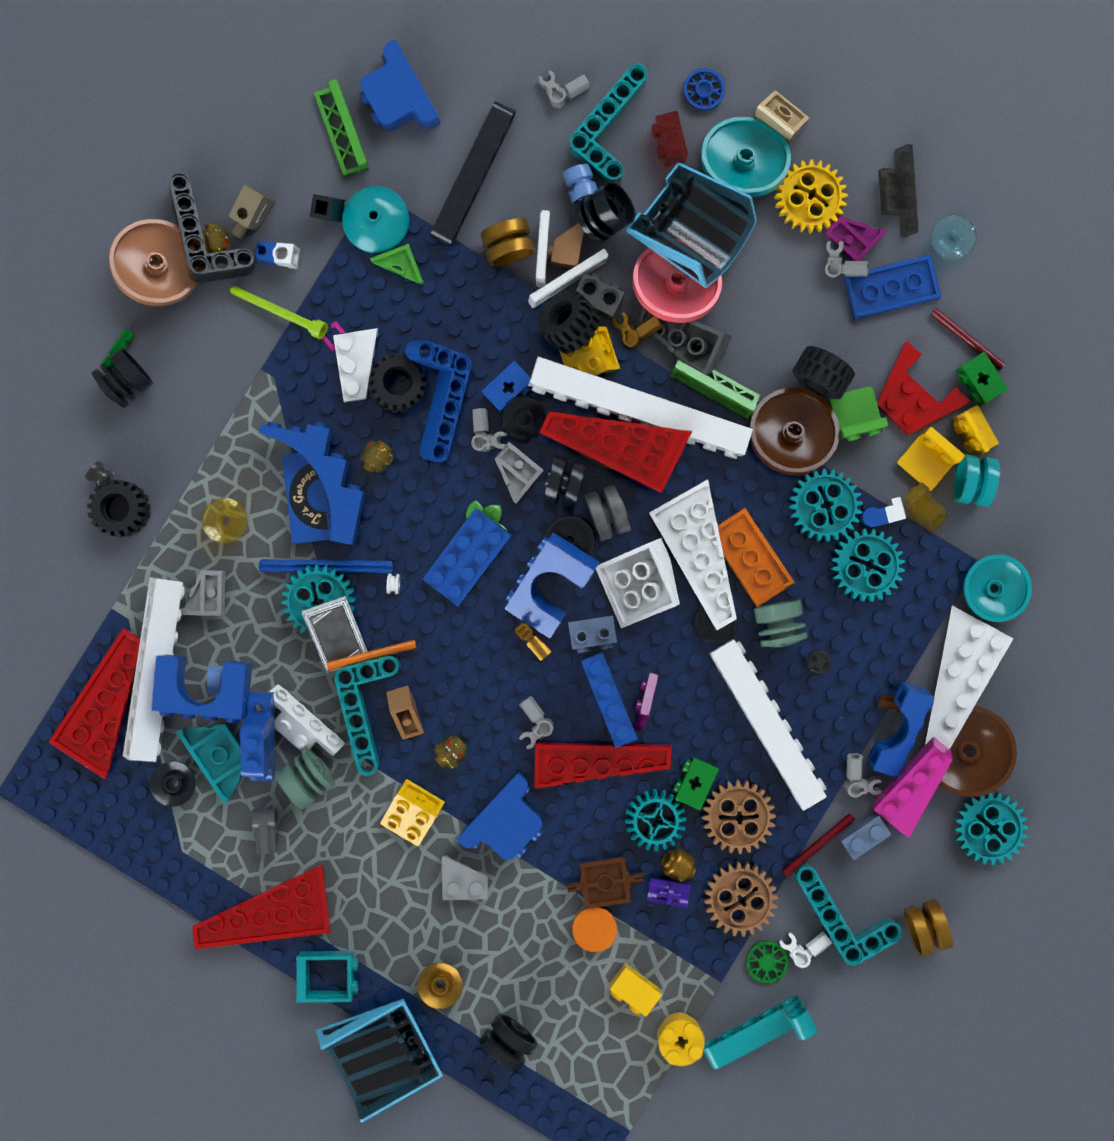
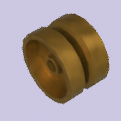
[480,218,536,266]
[904,899,953,958]

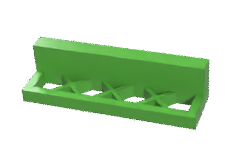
[314,79,369,177]
[670,359,761,419]

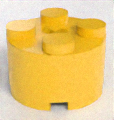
[657,1012,705,1066]

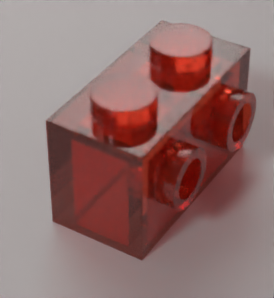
[652,111,688,167]

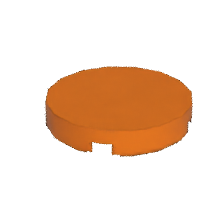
[572,907,617,952]

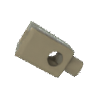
[229,184,275,239]

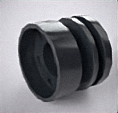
[575,181,636,243]
[91,348,153,408]

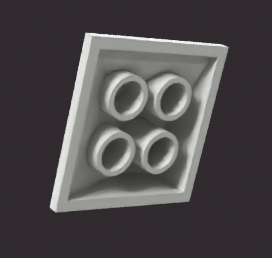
[596,538,680,628]

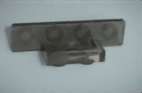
[878,144,919,238]

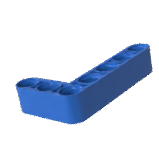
[405,340,471,462]

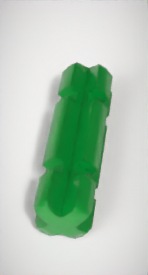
[102,329,135,368]

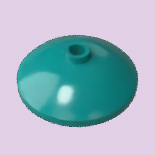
[342,186,409,254]
[963,554,1032,622]

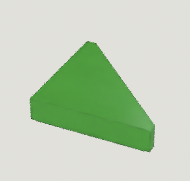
[370,244,424,285]

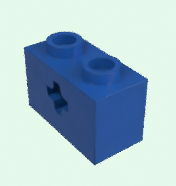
[481,361,532,414]

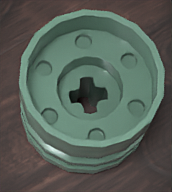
[753,599,808,648]
[275,748,335,810]

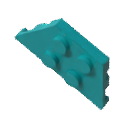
[176,723,242,804]

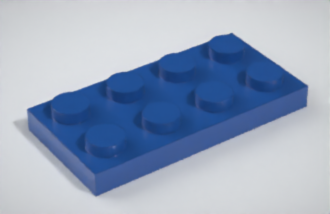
[422,507,512,606]

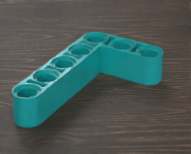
[569,64,648,184]
[334,655,401,776]
[794,863,902,966]
[703,996,818,1069]

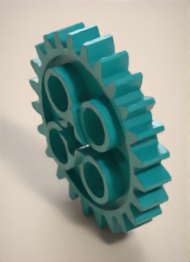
[788,469,863,542]
[830,529,905,602]
[281,564,356,637]
[953,792,1029,866]

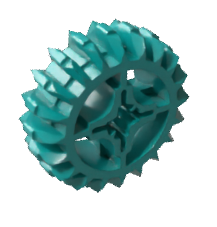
[625,789,686,851]

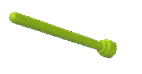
[230,286,328,340]

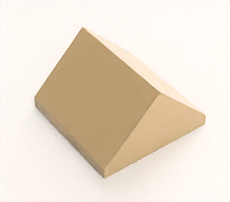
[753,90,809,144]

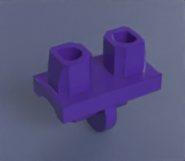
[647,877,691,908]

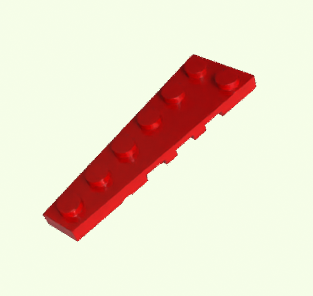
[534,743,671,788]

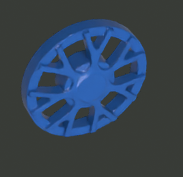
[683,68,725,111]

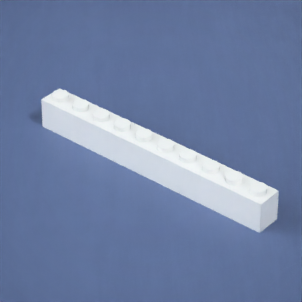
[528,357,753,459]

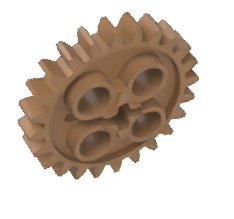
[701,779,776,854]
[704,861,778,937]

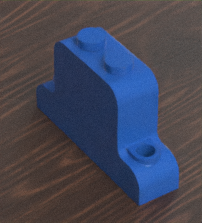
[359,39,441,131]
[240,691,275,781]
[456,771,543,860]

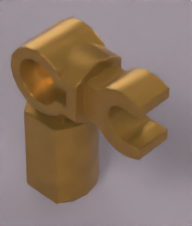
[612,312,664,348]
[513,621,552,661]

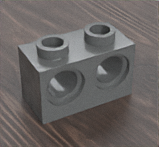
[576,273,625,320]

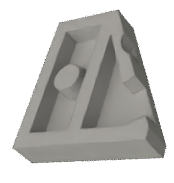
[442,855,488,900]

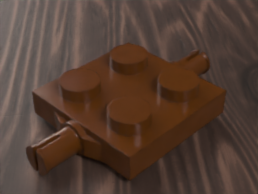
[567,856,644,909]

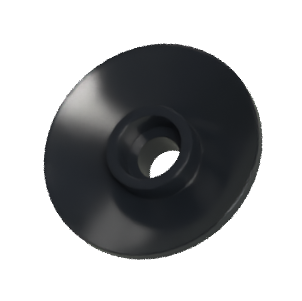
[150,761,196,807]

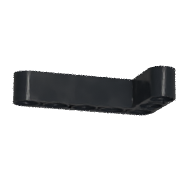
[169,172,254,283]

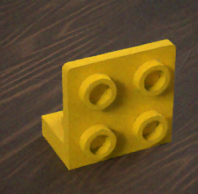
[560,327,620,376]
[952,405,999,456]
[897,427,965,491]
[380,779,445,846]

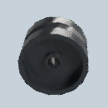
[543,455,586,511]
[546,514,596,556]
[479,1013,538,1072]

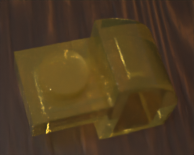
[903,482,948,533]

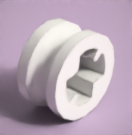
[387,573,400,594]

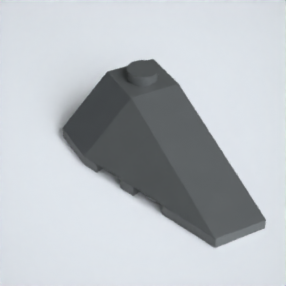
[638,307,732,376]

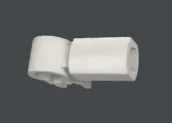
[779,931,833,968]

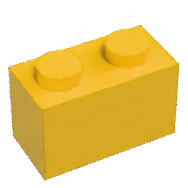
[609,963,662,1017]

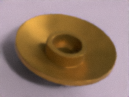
[417,963,463,1009]

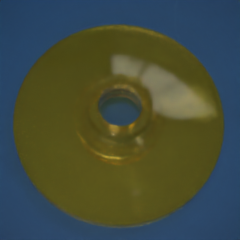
[202,498,247,543]

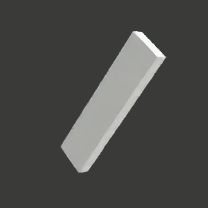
[528,249,608,308]

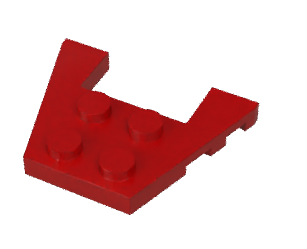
[877,341,970,435]

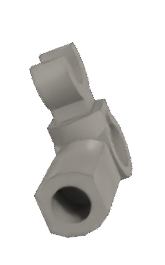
[538,70,590,108]
[825,241,869,278]
[471,408,509,452]
[519,696,554,749]
[844,753,882,798]

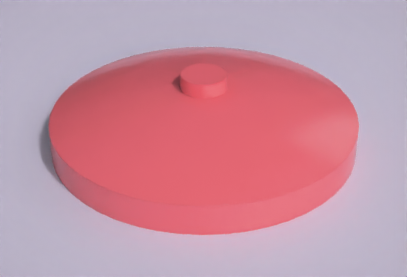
[632,240,722,323]

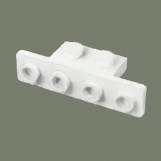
[270,685,345,756]

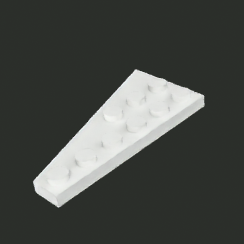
[649,480,737,630]
[925,606,1014,749]

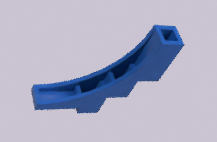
[259,422,366,546]

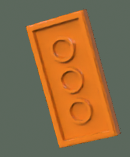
[718,508,795,607]

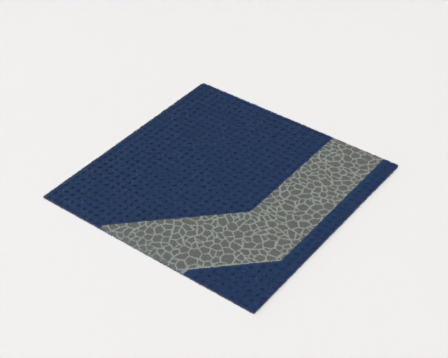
[0,211,977,1141]

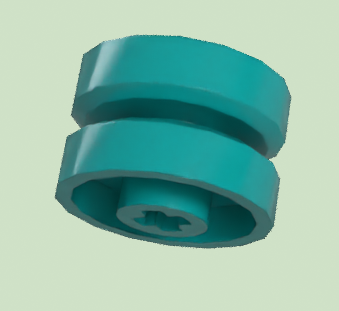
[953,454,1000,507]

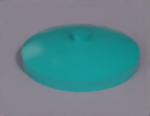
[701,117,791,198]

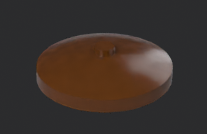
[749,388,840,475]
[923,706,1017,797]

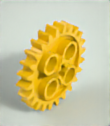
[774,159,848,234]

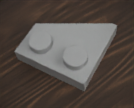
[495,442,544,504]
[181,570,226,616]

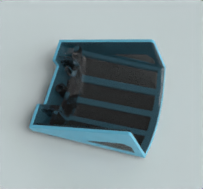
[626,162,757,288]
[316,999,443,1122]

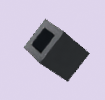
[310,194,345,222]

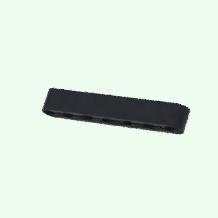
[430,101,516,247]

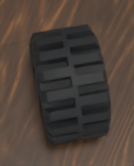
[537,290,600,353]
[792,346,855,399]
[369,353,426,413]
[87,480,151,537]

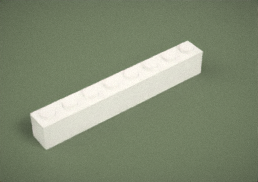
[123,577,185,762]
[709,639,827,811]

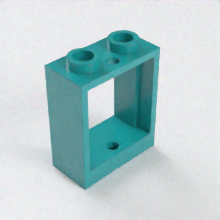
[297,951,359,1003]

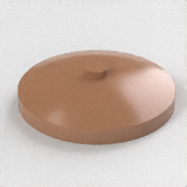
[109,219,202,306]

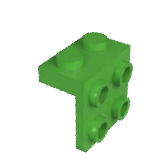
[829,386,888,442]

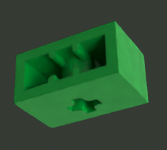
[956,351,1008,406]
[672,756,719,810]

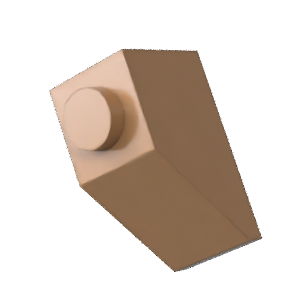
[547,223,584,270]
[387,686,424,740]

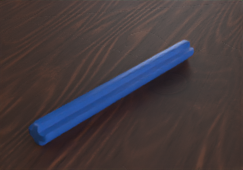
[259,559,393,574]

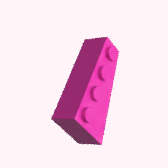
[873,736,952,838]

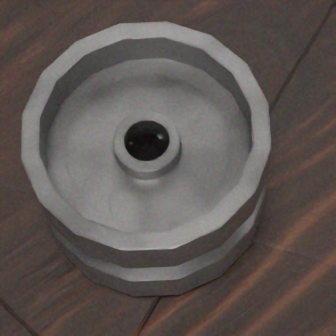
[584,485,631,542]

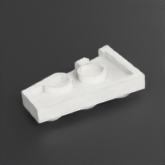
[333,328,378,403]

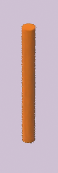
[326,640,416,671]

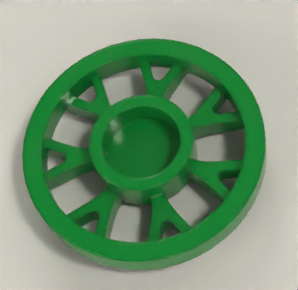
[746,940,788,983]

